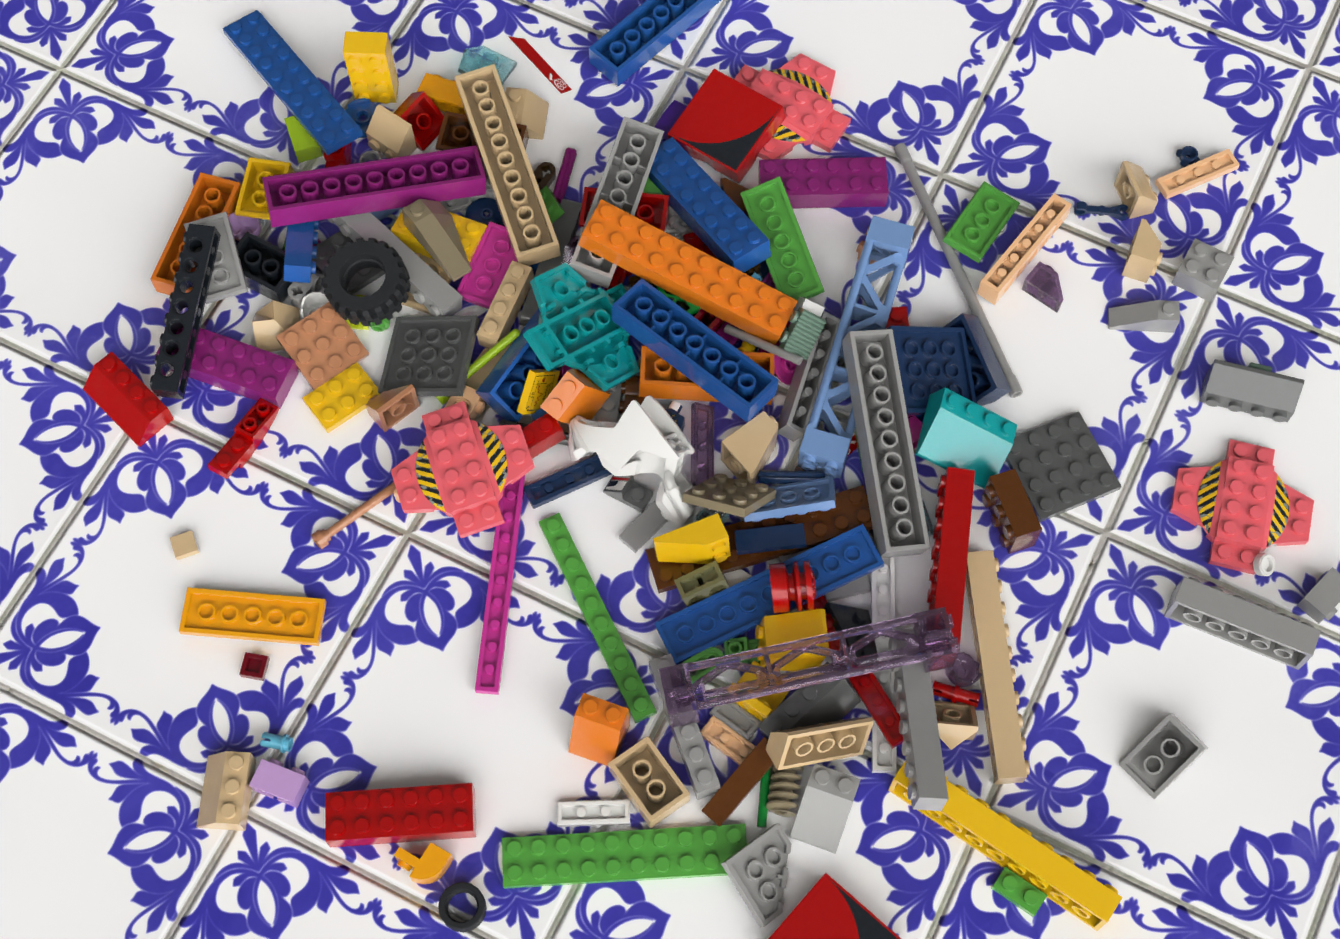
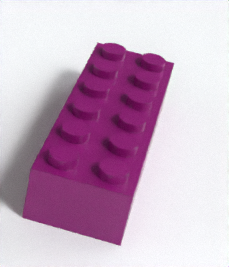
[758,157,889,209]
[155,328,299,409]

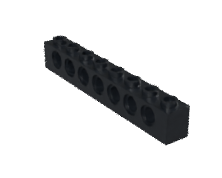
[150,224,221,399]

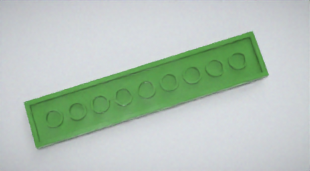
[502,824,747,889]

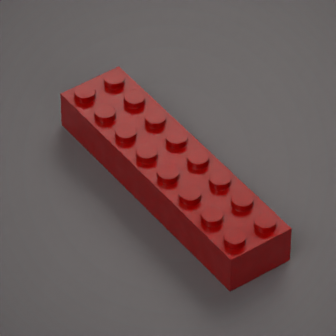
[924,467,975,659]

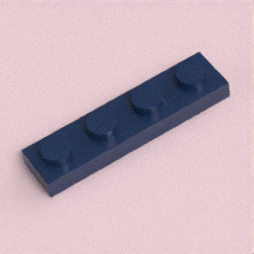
[523,454,612,509]

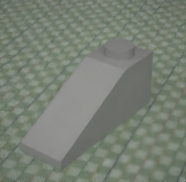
[1108,300,1180,333]

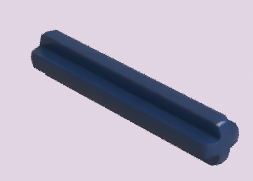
[758,470,825,484]

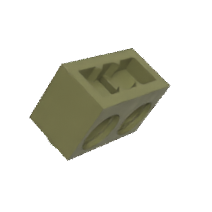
[674,560,730,607]

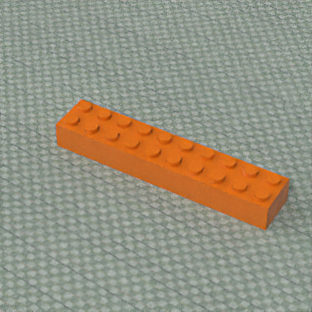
[578,199,798,345]

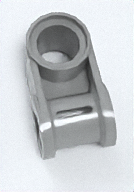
[288,272,324,310]

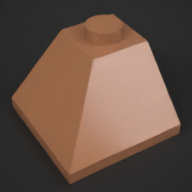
[366,384,420,432]

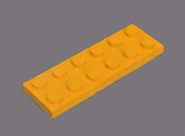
[179,587,327,646]

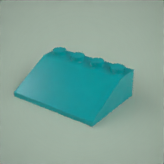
[915,387,1017,489]

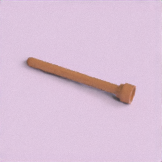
[311,482,396,550]

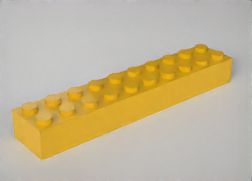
[888,760,1123,931]

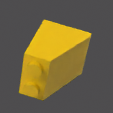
[755,609,829,673]

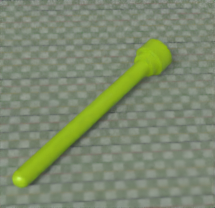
[435,329,520,405]

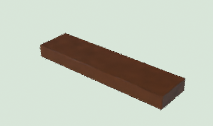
[701,737,774,827]

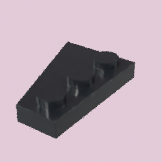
[823,602,880,672]

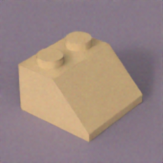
[505,87,549,140]
[366,104,417,159]
[1114,161,1158,219]
[1122,219,1163,283]

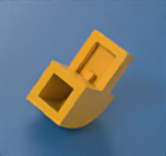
[394,842,454,884]

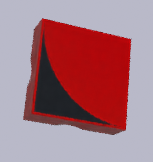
[667,69,786,184]
[769,873,901,939]

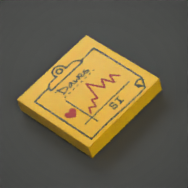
[517,369,560,415]

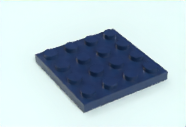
[886,326,977,415]

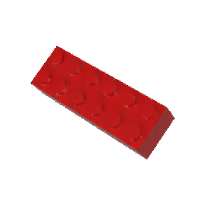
[325,783,476,848]

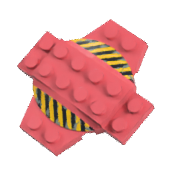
[734,53,851,160]
[391,401,535,538]
[1170,439,1314,575]

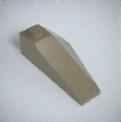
[402,199,471,282]

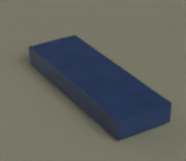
[735,523,806,555]

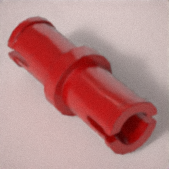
[932,680,981,708]

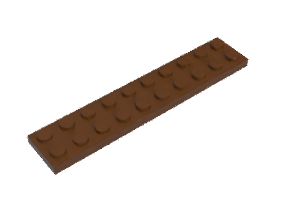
[645,485,873,593]

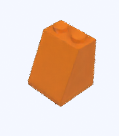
[540,368,611,424]
[568,693,630,766]

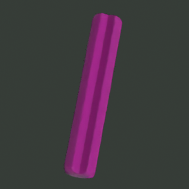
[553,148,577,204]

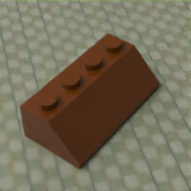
[435,111,529,158]

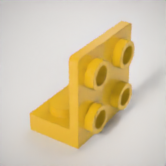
[727,661,792,722]

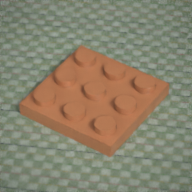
[276,302,369,390]

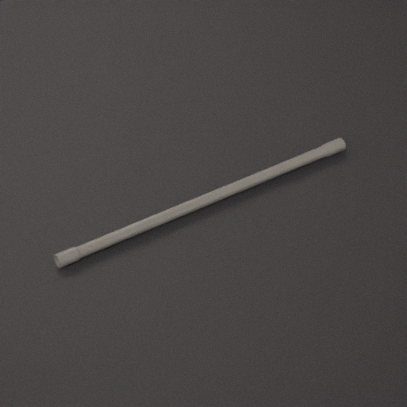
[894,143,1023,398]

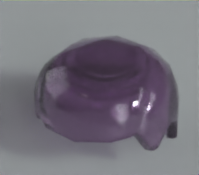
[945,652,982,687]

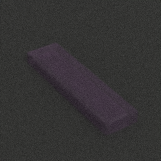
[691,402,714,486]

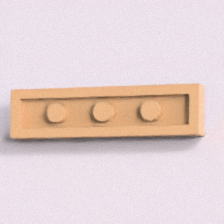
[1155,149,1240,200]

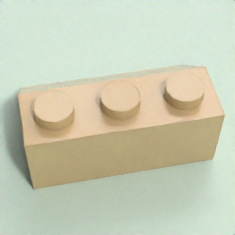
[196,751,256,831]

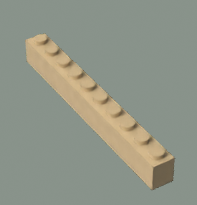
[966,550,1030,785]

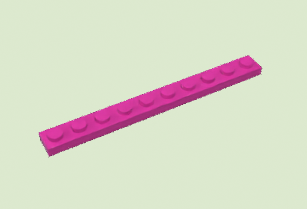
[475,475,526,695]

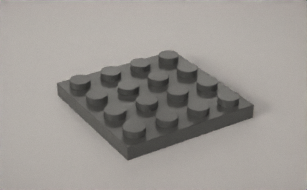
[378,315,480,396]
[1006,411,1122,523]

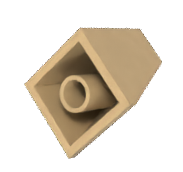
[720,411,778,484]

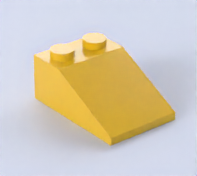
[234,157,295,220]
[653,513,731,564]

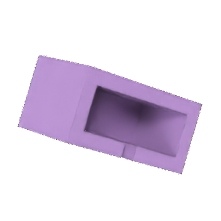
[249,759,310,808]

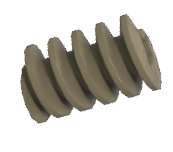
[766,765,804,817]

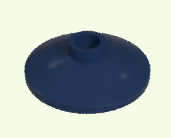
[465,198,505,227]

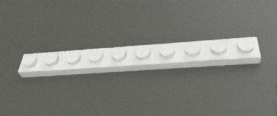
[871,545,897,774]

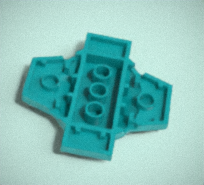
[523,263,640,392]

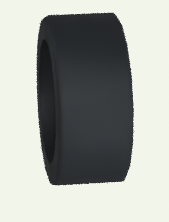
[438,882,487,933]

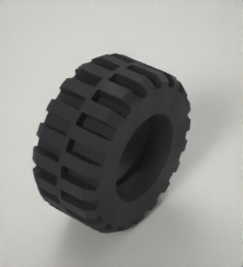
[322,238,411,326]

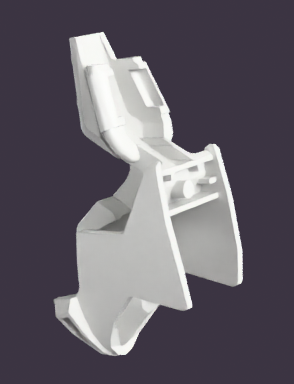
[568,395,702,529]

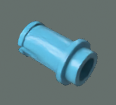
[260,732,293,753]

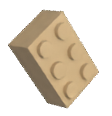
[608,736,690,829]

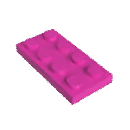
[457,222,517,309]

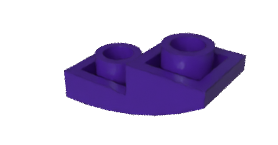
[655,100,687,141]

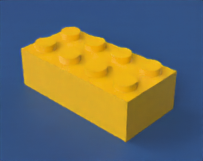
[343,31,399,104]
[391,211,487,264]

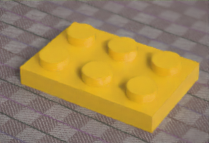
[302,362,379,433]

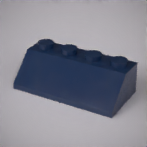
[944,313,1011,406]

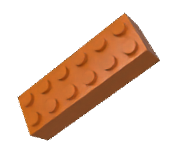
[150,172,241,295]
[639,346,774,405]

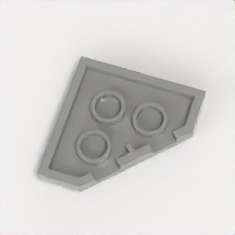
[721,823,792,927]

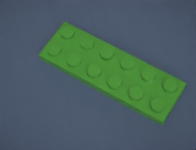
[740,176,825,301]

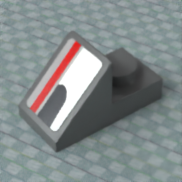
[603,475,653,513]

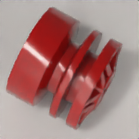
[769,560,816,613]

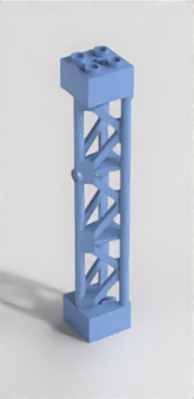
[797,216,915,479]

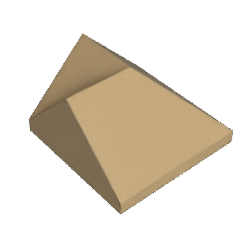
[252,300,300,352]
[934,701,979,750]

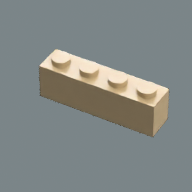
[477,260,534,349]

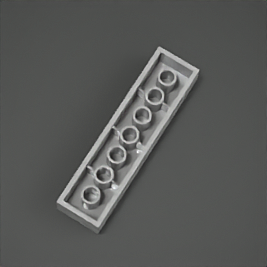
[569,116,664,289]

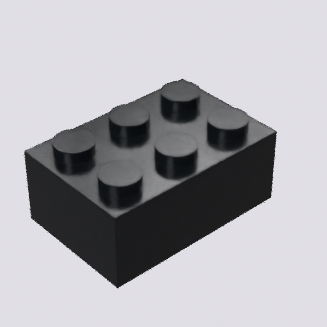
[236,231,292,303]

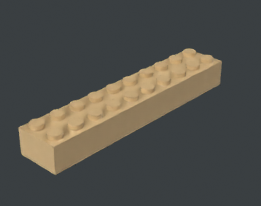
[454,64,561,266]

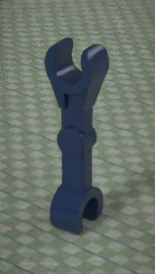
[1074,201,1128,221]

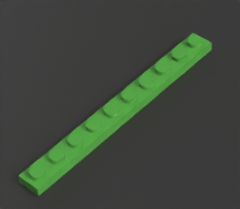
[539,513,657,724]

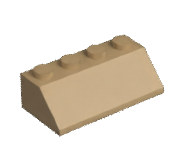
[765,717,874,770]

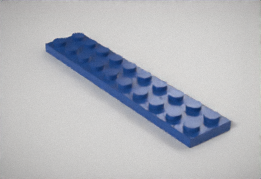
[222,10,363,156]
[654,524,884,665]

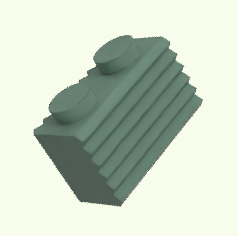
[779,307,826,360]

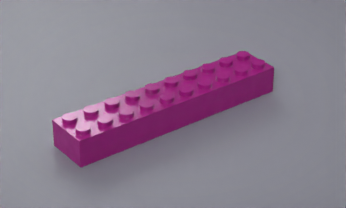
[262,146,486,227]

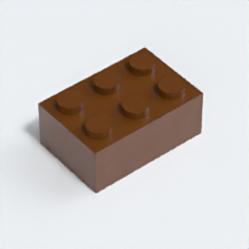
[982,469,1042,554]

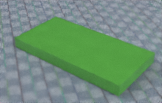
[943,181,1020,263]

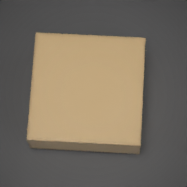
[170,530,199,560]

